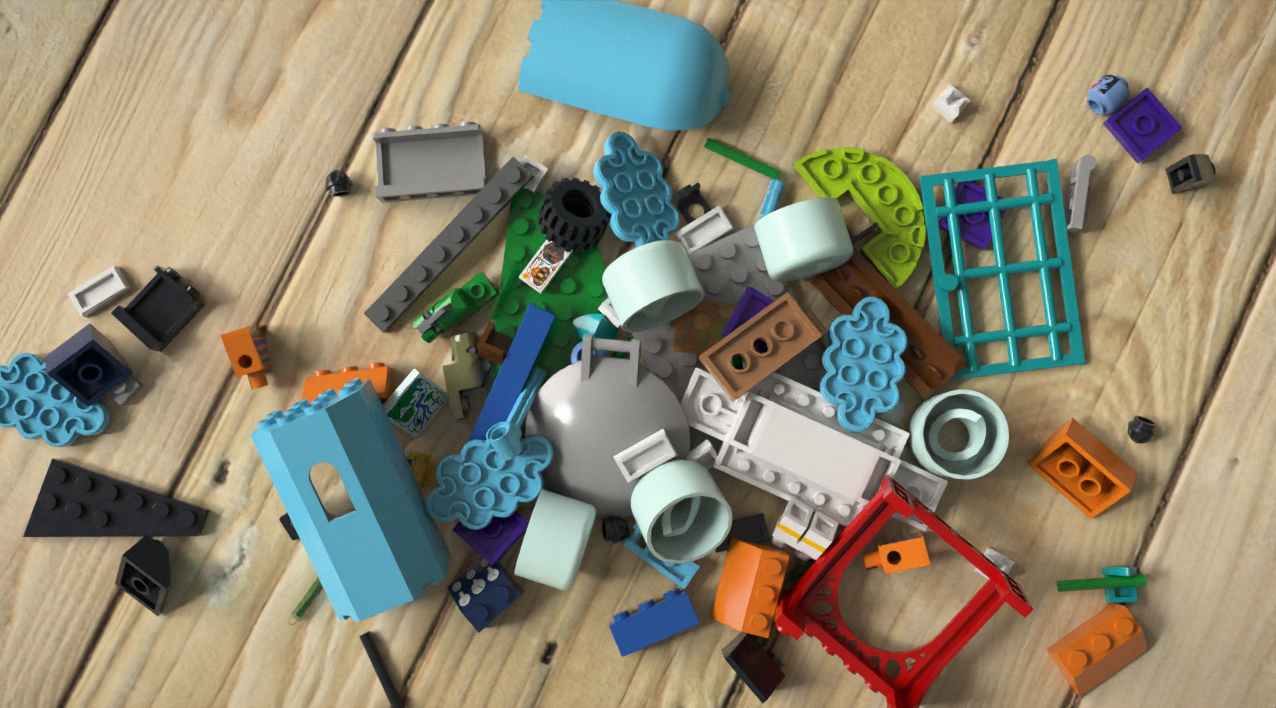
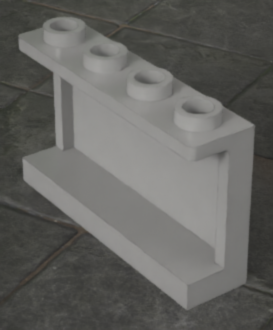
[372,122,487,203]

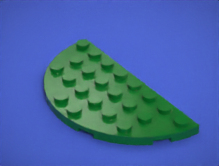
[486,188,608,399]

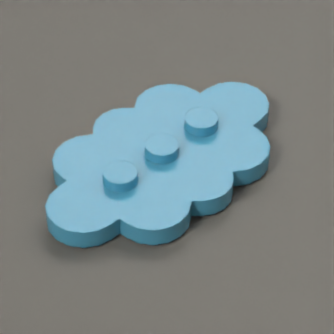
[593,131,680,247]
[820,297,907,433]
[0,353,110,447]
[426,434,554,530]

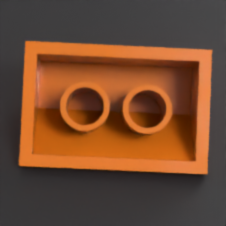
[301,363,396,403]
[1028,418,1137,519]
[710,537,789,638]
[1046,603,1148,697]

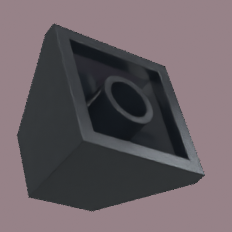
[115,534,171,616]

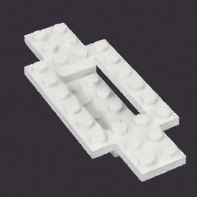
[680,367,948,532]

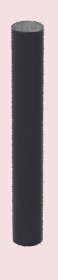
[359,631,404,708]

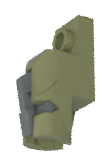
[442,332,491,421]

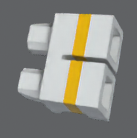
[772,497,839,562]

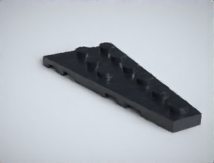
[23,458,210,537]

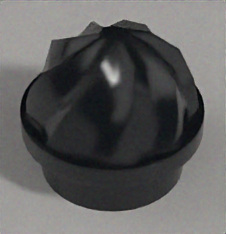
[325,170,353,197]
[1128,416,1157,444]
[602,516,629,544]

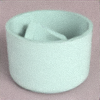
[754,197,853,282]
[602,240,705,332]
[908,390,1009,480]
[631,459,733,564]
[514,489,596,591]

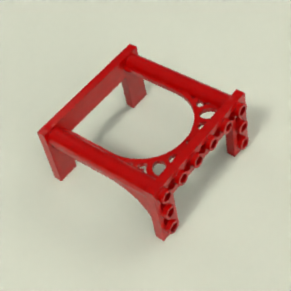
[774,474,1034,708]

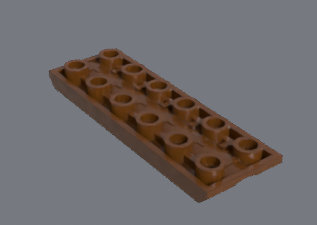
[811,248,966,401]

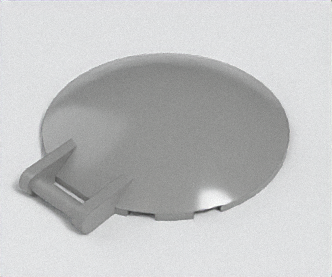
[525,334,691,518]

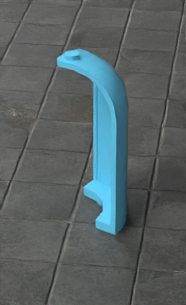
[519,0,731,131]

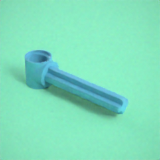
[486,367,547,460]

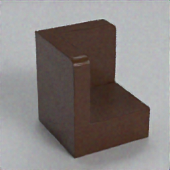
[477,322,514,366]

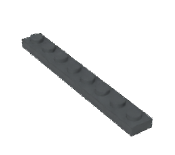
[364,157,534,333]

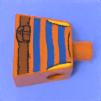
[221,325,273,390]
[863,532,931,574]

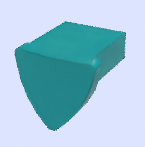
[573,314,619,352]
[1101,565,1138,603]

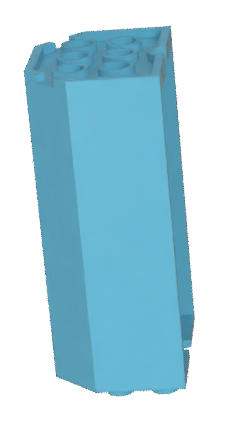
[250,378,452,621]

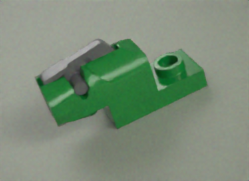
[412,272,500,343]

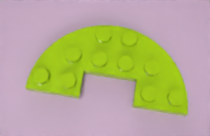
[793,147,926,290]

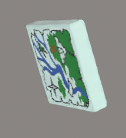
[382,368,449,438]

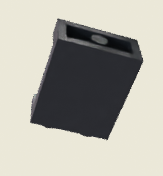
[111,265,206,352]

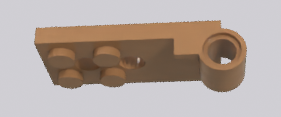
[699,292,829,403]

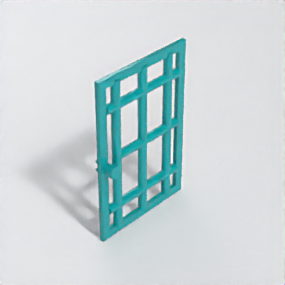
[920,159,1085,381]

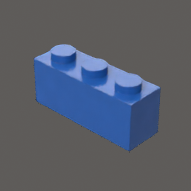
[609,587,699,657]

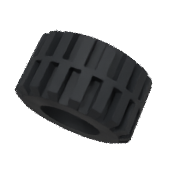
[537,178,612,253]

